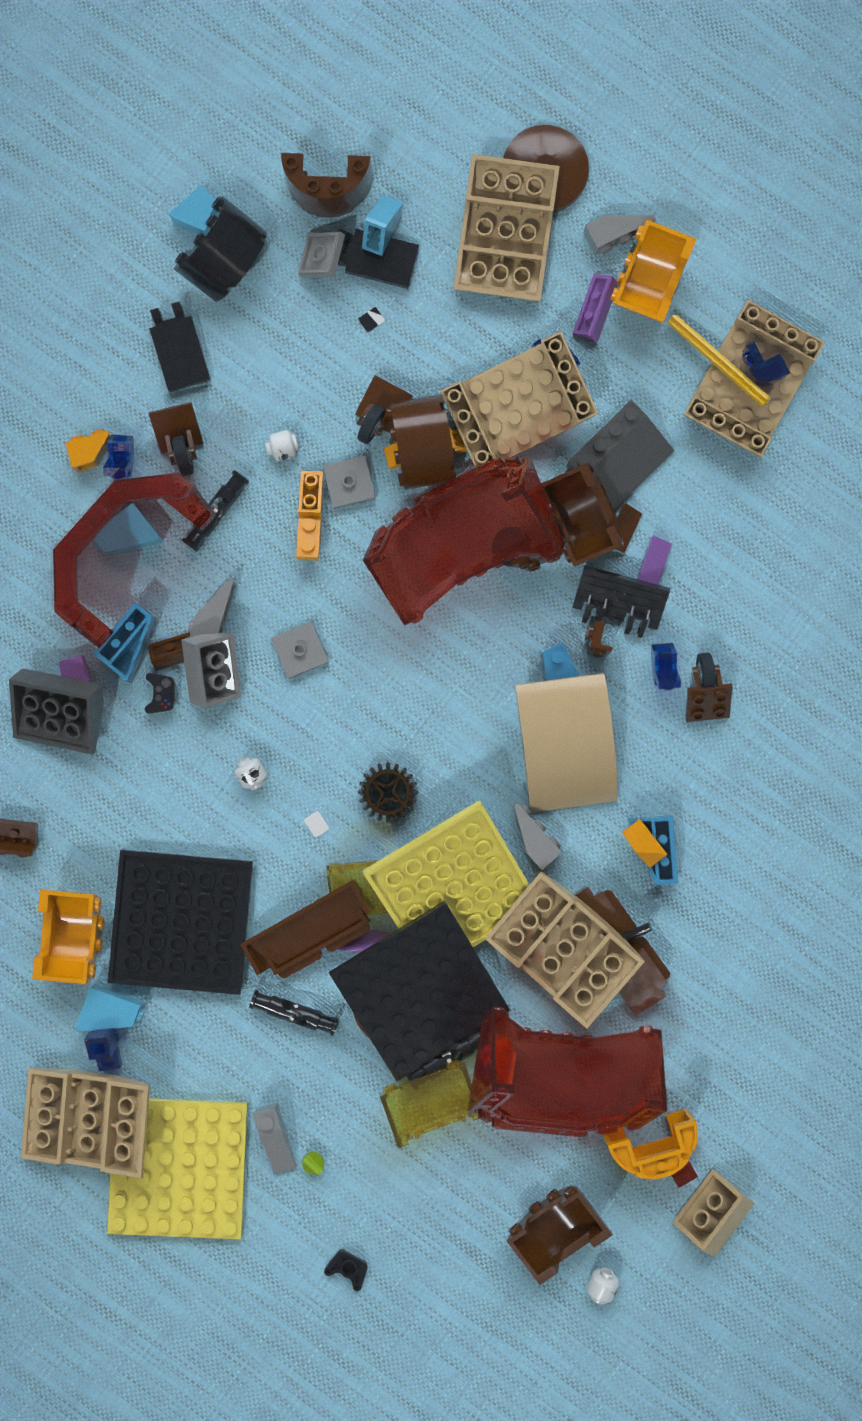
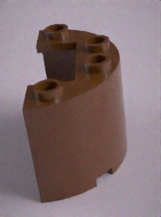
[281,153,372,218]
[386,394,456,490]
[537,463,624,567]
[507,1185,612,1285]

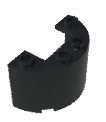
[174,196,267,302]

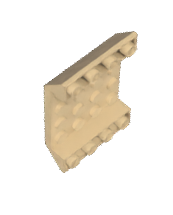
[684,300,825,458]
[441,331,599,472]

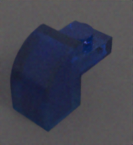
[742,342,790,386]
[103,434,134,479]
[651,643,681,690]
[84,1028,122,1071]

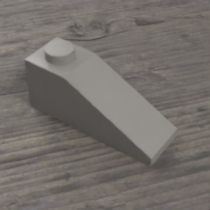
[188,579,236,637]
[253,1103,297,1174]

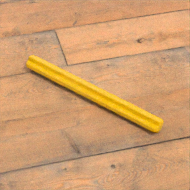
[668,315,770,406]

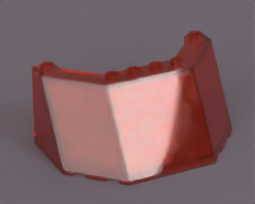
[363,456,565,625]
[50,472,216,648]
[468,1007,667,1137]

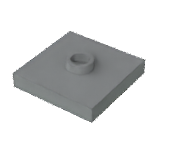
[298,232,345,277]
[323,455,376,509]
[271,621,329,679]

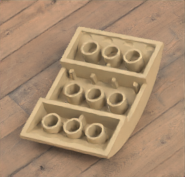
[453,154,560,302]
[515,673,618,813]
[485,872,645,1029]
[21,1068,150,1178]

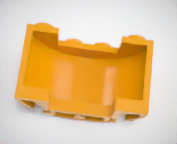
[610,220,696,324]
[32,889,105,984]
[602,1108,698,1180]

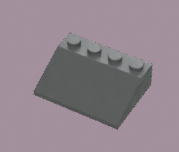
[566,400,674,510]
[9,668,104,755]

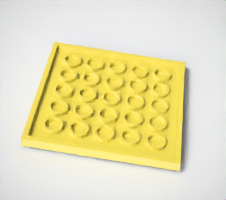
[362,800,529,947]
[107,1099,248,1239]

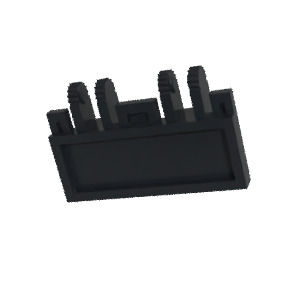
[572,565,670,638]

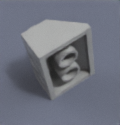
[181,633,241,709]

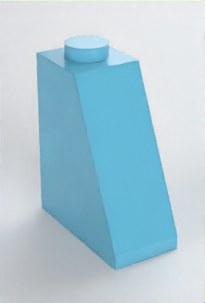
[169,185,215,234]
[362,195,403,256]
[91,503,164,556]
[75,984,145,1031]

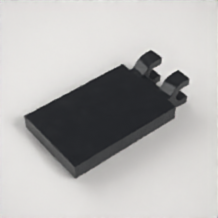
[338,229,419,289]
[149,301,211,393]

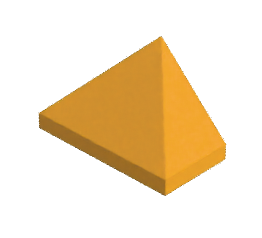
[622,819,668,868]

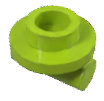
[301,1151,324,1176]

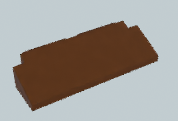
[240,879,375,978]
[574,886,670,1015]

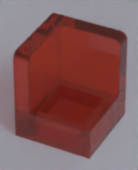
[671,1161,698,1188]

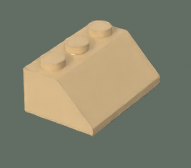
[673,1169,755,1257]

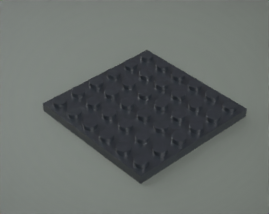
[108,850,253,995]
[329,900,511,1082]

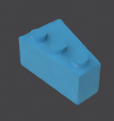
[93,602,157,683]
[541,642,579,681]
[628,815,678,885]

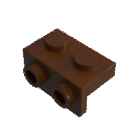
[585,620,613,657]
[0,819,38,857]

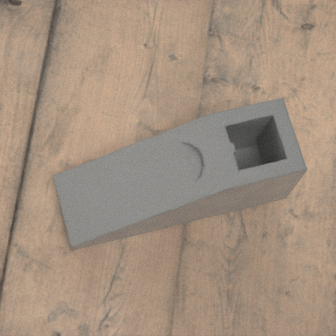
[583,215,656,255]
[513,802,562,870]

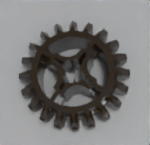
[358,762,418,822]

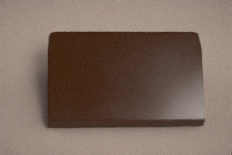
[615,503,643,553]
[148,632,190,670]

